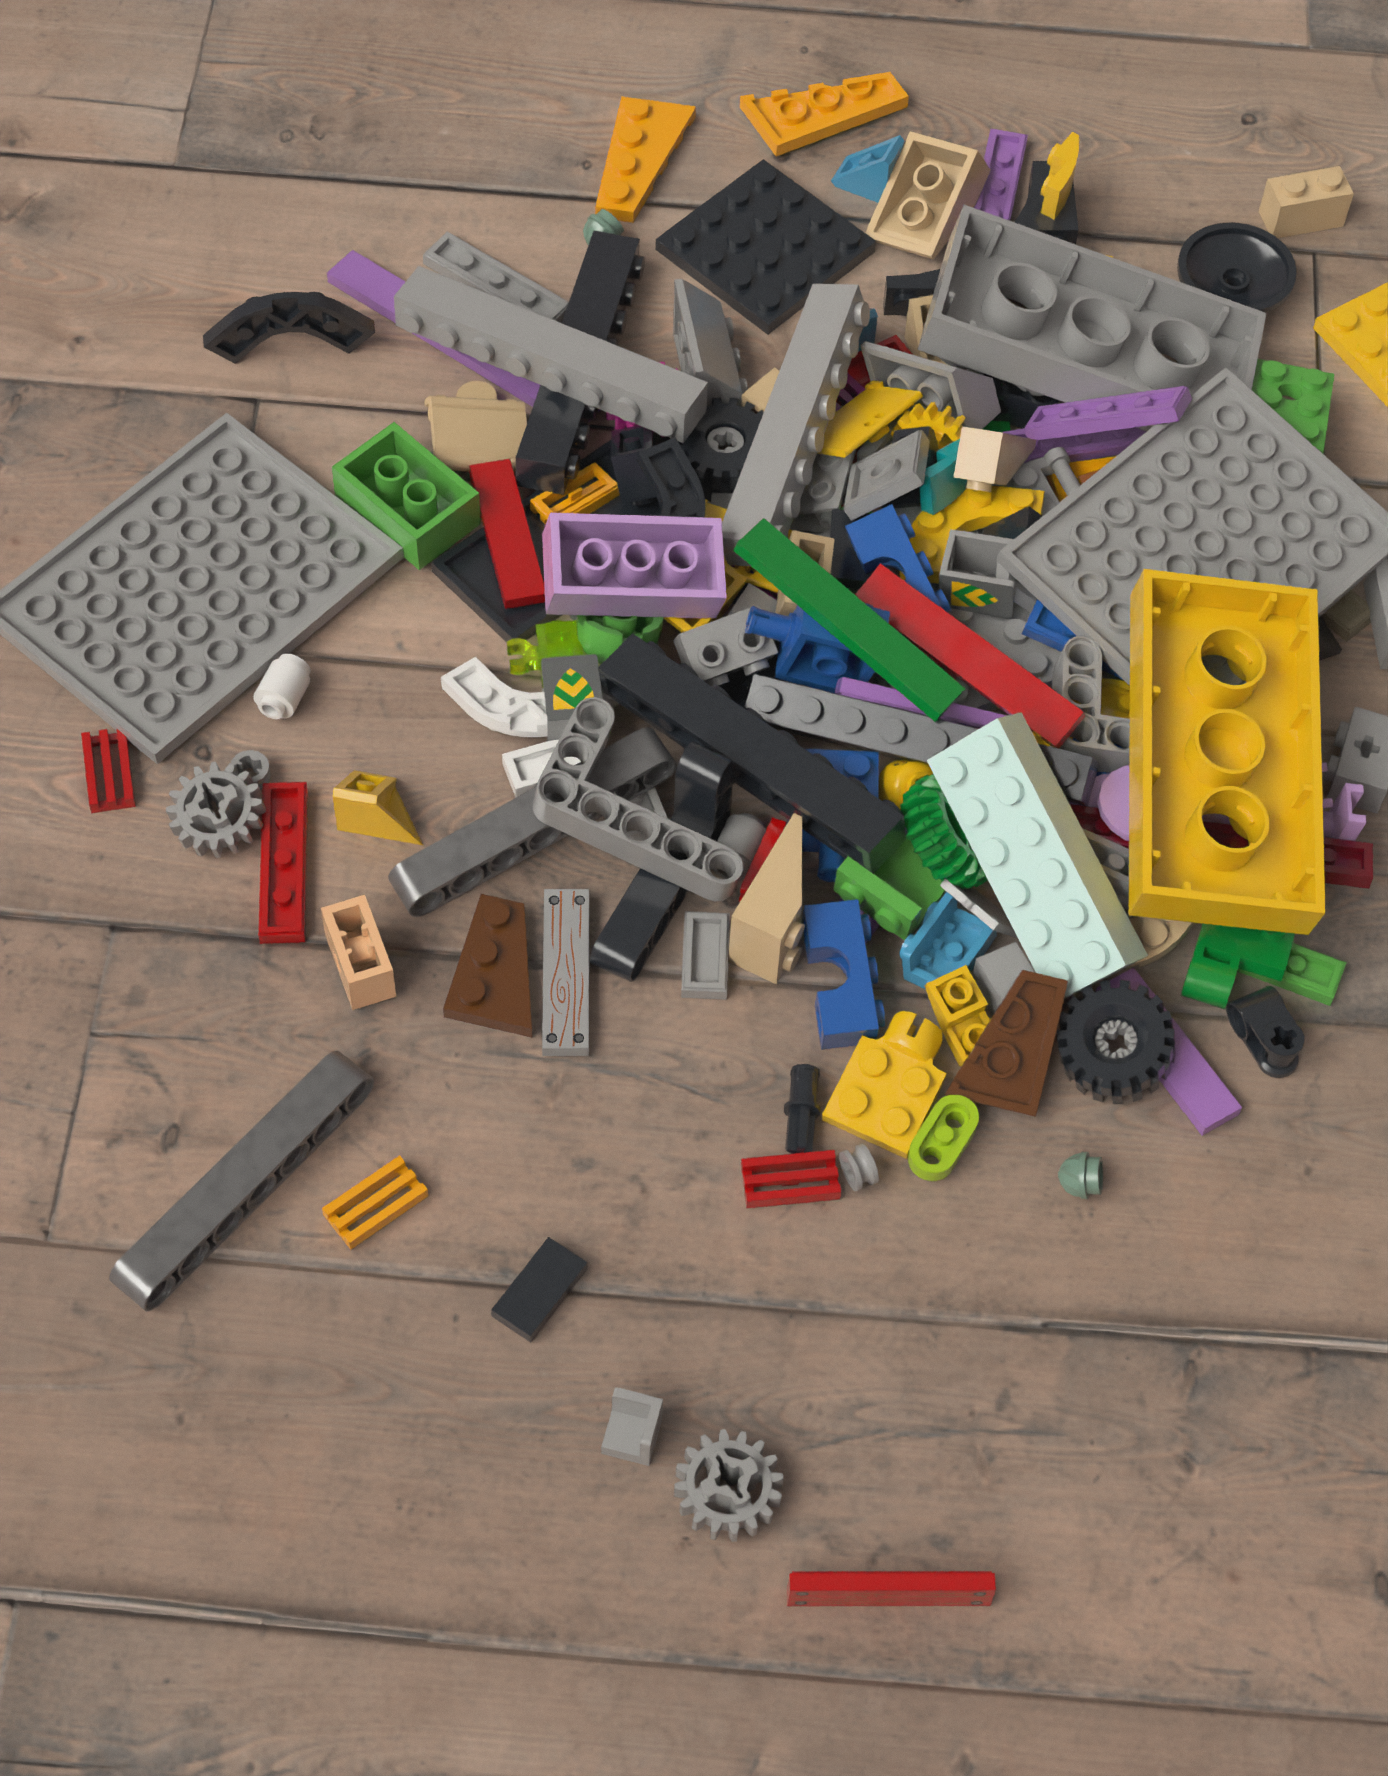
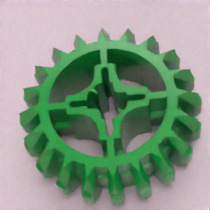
[900,774,988,890]

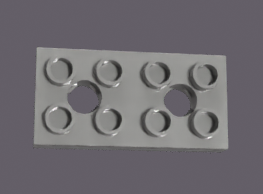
[918,205,1266,431]

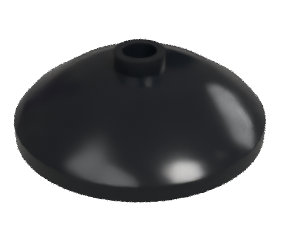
[1177,222,1297,313]

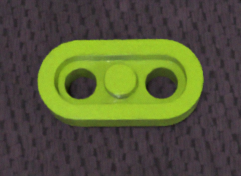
[908,1095,979,1181]

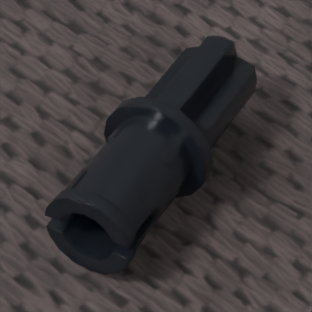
[784,1064,821,1154]

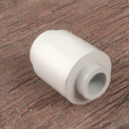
[254,654,311,719]

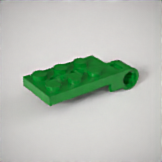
[1180,923,1295,1010]

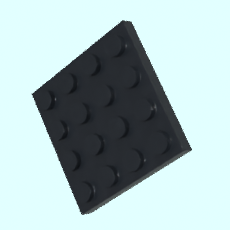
[655,159,876,335]

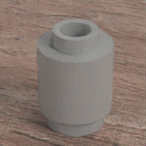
[713,813,766,881]

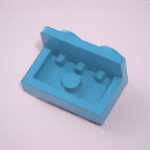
[900,892,997,990]

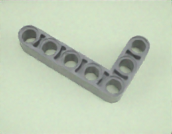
[1050,636,1130,773]
[532,697,743,901]

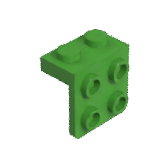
[833,839,946,941]

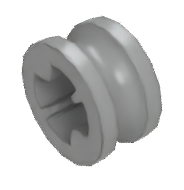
[231,750,271,792]
[839,1143,879,1191]

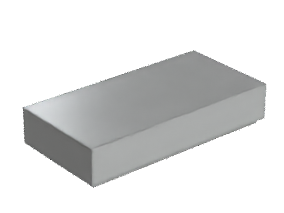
[681,911,730,1000]

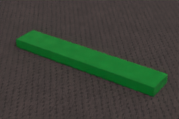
[733,518,965,722]

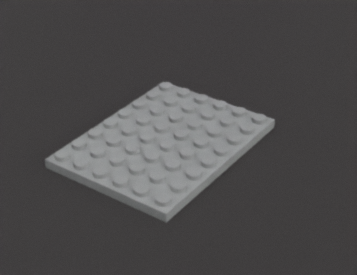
[996,367,1388,686]
[0,413,404,764]

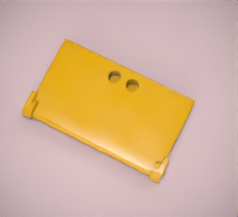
[817,380,923,458]

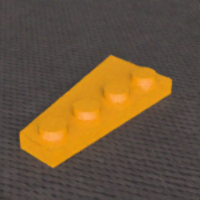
[740,72,909,157]

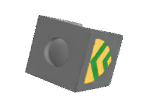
[939,529,1015,618]
[541,654,605,749]

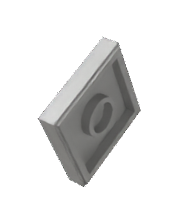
[843,430,930,521]

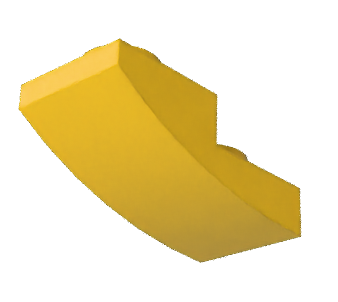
[1041,132,1079,220]
[925,965,990,1067]

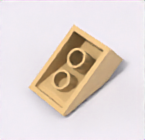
[865,131,991,260]
[728,813,805,984]

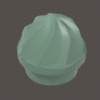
[583,209,624,245]
[1058,1152,1103,1199]

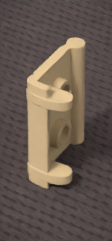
[424,395,527,474]

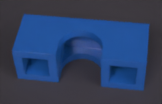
[845,504,952,613]
[801,899,885,1050]

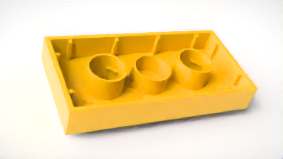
[1129,569,1325,935]

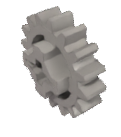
[166,762,266,858]
[674,1429,783,1542]

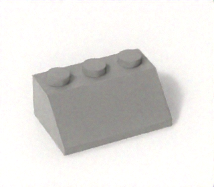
[673,279,748,406]
[860,341,1001,429]

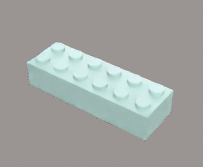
[927,712,1148,999]

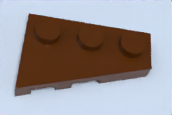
[443,894,532,1038]
[944,970,1068,1117]

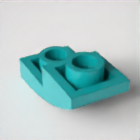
[919,439,967,515]

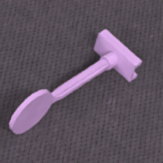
[1097,765,1366,841]

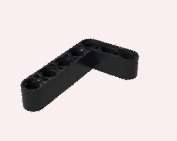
[590,742,734,982]

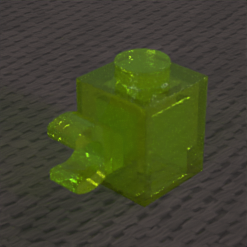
[507,620,584,689]

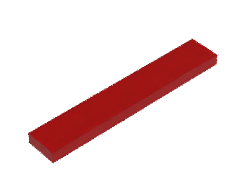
[855,563,1085,749]

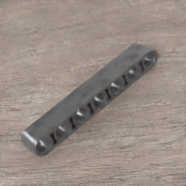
[388,727,677,917]
[109,1050,374,1312]

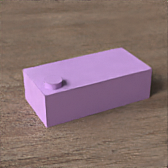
[542,513,727,618]

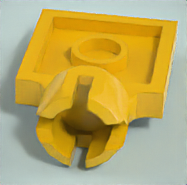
[822,1011,947,1159]

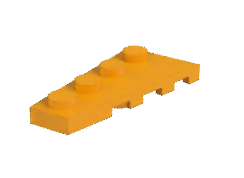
[595,96,696,223]

